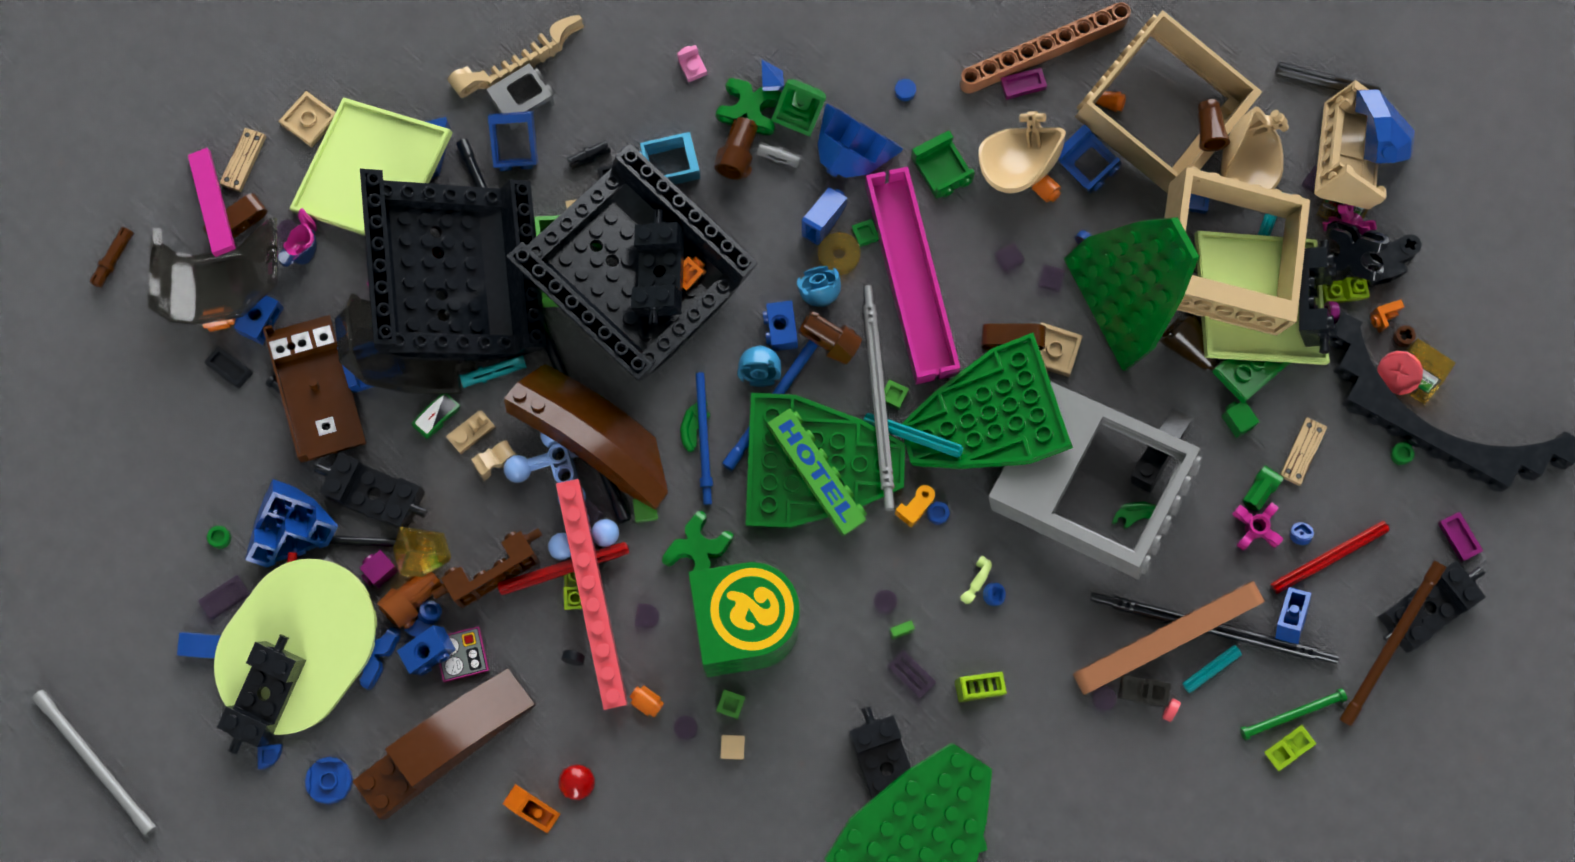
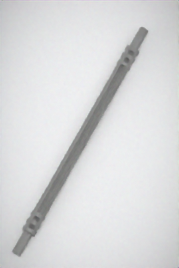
[863,285,895,511]

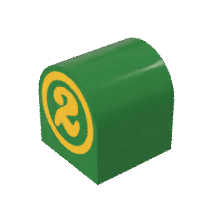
[689,562,800,677]

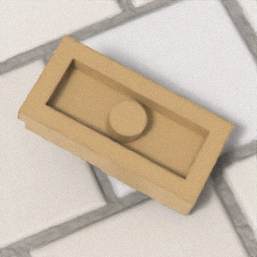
[446,410,495,454]

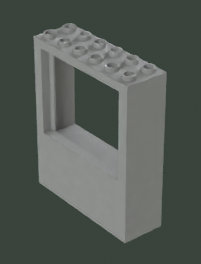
[989,382,1202,580]

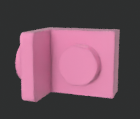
[677,45,707,83]

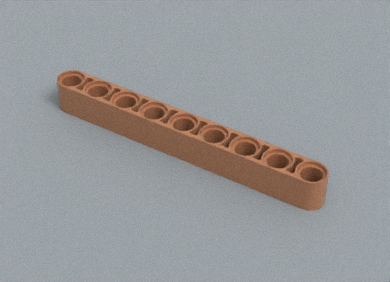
[960,2,1131,94]
[1072,581,1265,695]

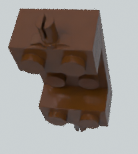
[431,528,543,609]

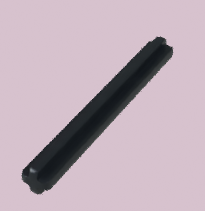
[1276,62,1381,92]

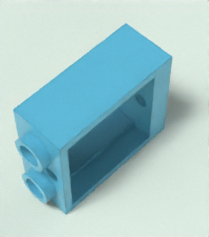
[639,132,701,185]

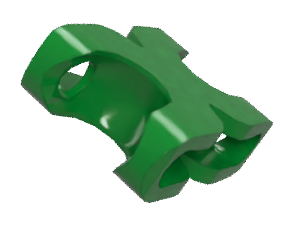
[715,78,782,136]
[662,510,734,581]

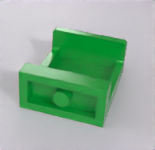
[911,130,975,199]

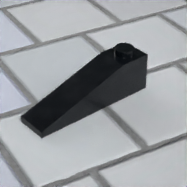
[1131,408,1193,493]

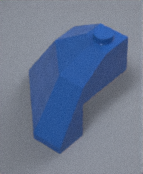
[1355,89,1415,164]
[818,104,903,178]
[245,479,338,567]

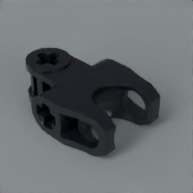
[1367,234,1422,287]

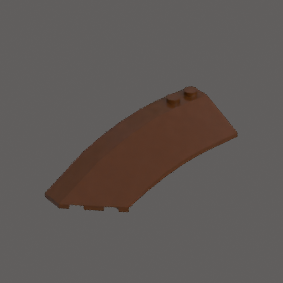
[504,364,668,510]

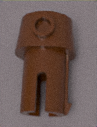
[714,117,758,180]
[798,310,862,365]

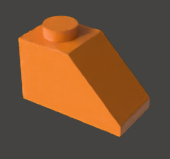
[502,784,560,834]

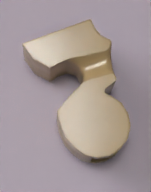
[471,440,517,481]

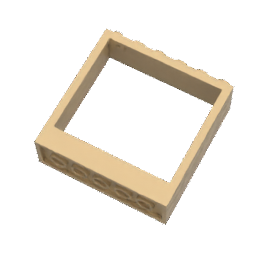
[1075,10,1262,193]
[1165,167,1310,336]

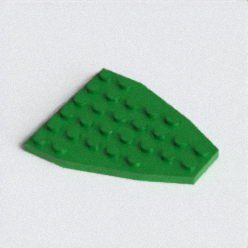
[1064,217,1199,371]
[902,333,1073,469]
[745,393,905,528]
[824,743,992,862]

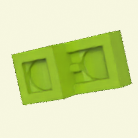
[1264,724,1317,772]

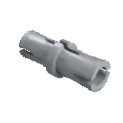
[756,142,801,168]

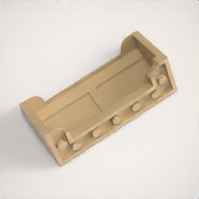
[1314,80,1386,209]

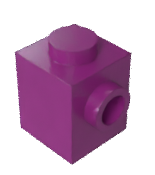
[359,550,399,588]

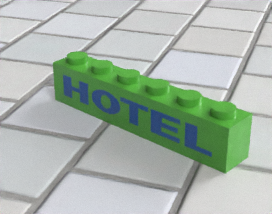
[767,408,867,537]

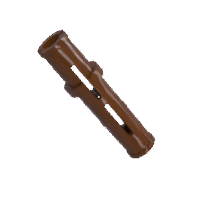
[89,226,134,289]

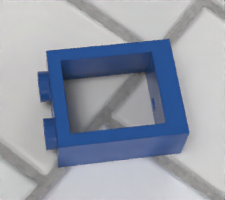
[488,111,538,171]

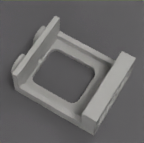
[486,63,555,130]

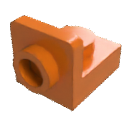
[683,256,707,291]
[1370,299,1404,333]

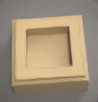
[721,735,745,760]

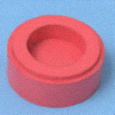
[1162,698,1181,722]

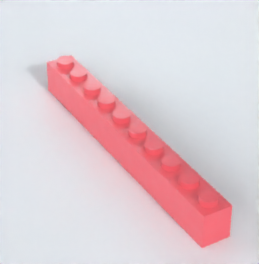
[556,479,628,710]

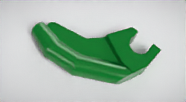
[680,400,710,452]
[1111,501,1157,529]

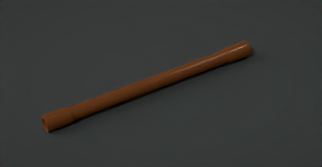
[1339,560,1447,727]

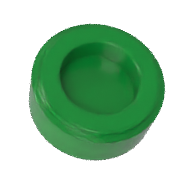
[1390,442,1415,465]
[207,526,232,549]

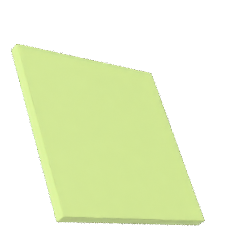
[289,97,453,236]
[1194,231,1330,365]

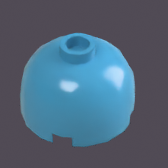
[797,266,841,307]
[737,345,781,387]

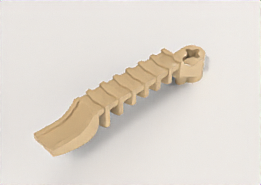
[447,15,584,98]

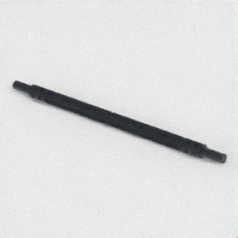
[1090,592,1339,664]

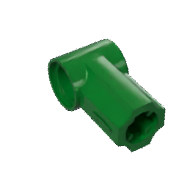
[1242,465,1284,512]

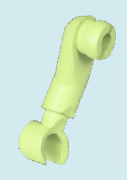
[960,556,992,604]

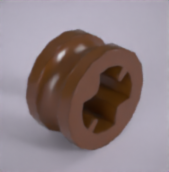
[1393,325,1416,347]

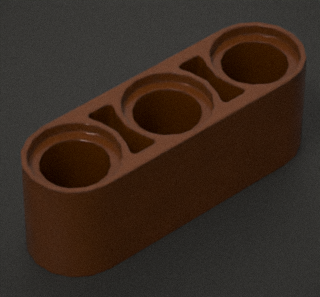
[203,193,267,239]
[981,323,1046,350]

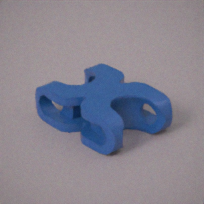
[360,627,401,690]

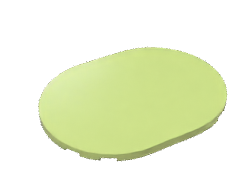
[214,559,377,735]

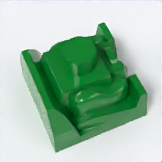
[771,79,826,137]

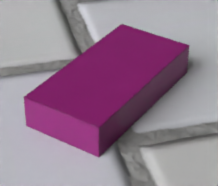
[1000,68,1047,100]
[1438,511,1483,562]

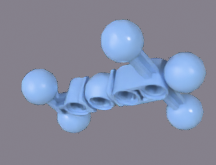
[504,432,619,561]

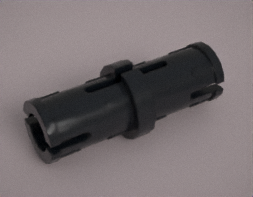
[567,140,611,170]

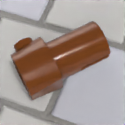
[377,569,442,629]

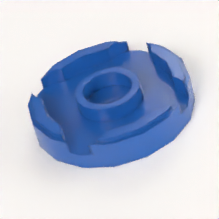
[305,757,353,805]

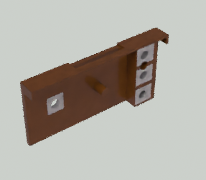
[263,315,367,463]

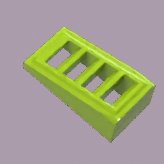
[955,671,1007,703]

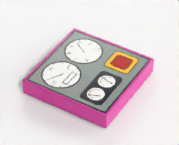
[439,626,489,683]

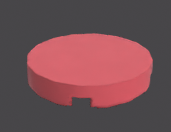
[1377,351,1423,395]

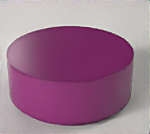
[1324,301,1340,323]

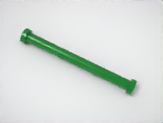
[1240,688,1347,741]

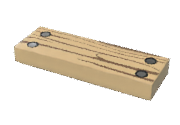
[219,128,266,193]
[1280,417,1327,486]

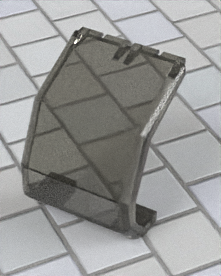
[147,217,278,325]

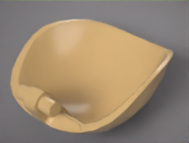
[1221,107,1289,189]
[979,111,1066,193]

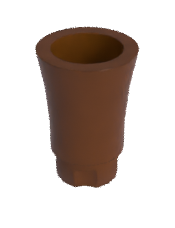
[1198,99,1230,152]

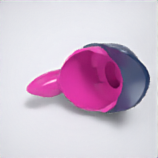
[278,208,317,267]

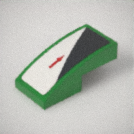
[411,391,460,439]

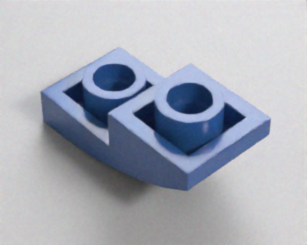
[177,632,221,658]

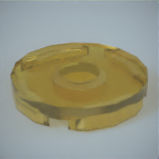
[818,232,861,275]

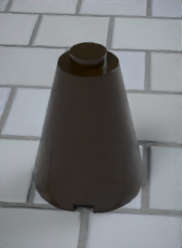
[1159,313,1220,371]

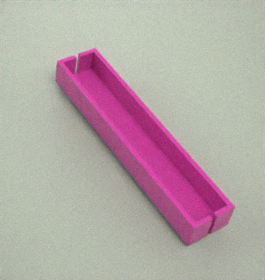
[865,167,960,385]

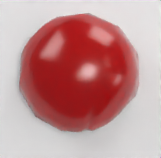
[558,764,595,800]

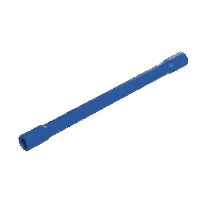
[722,340,819,471]

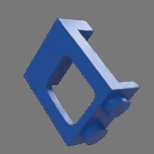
[1058,124,1122,194]

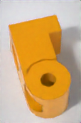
[895,485,935,528]

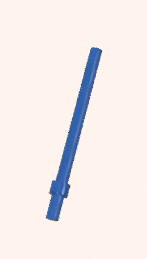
[696,372,713,505]

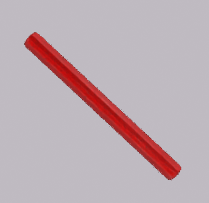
[1271,521,1390,594]
[498,542,629,595]

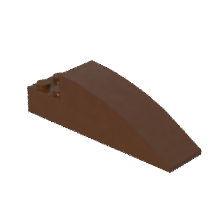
[352,669,535,820]

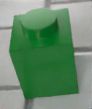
[1221,401,1260,438]

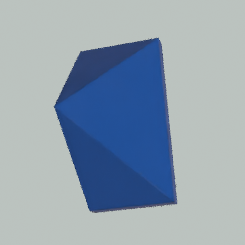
[761,59,784,91]

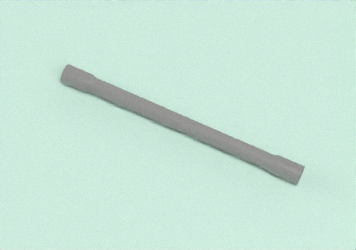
[32,690,157,836]

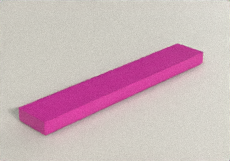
[188,147,236,257]

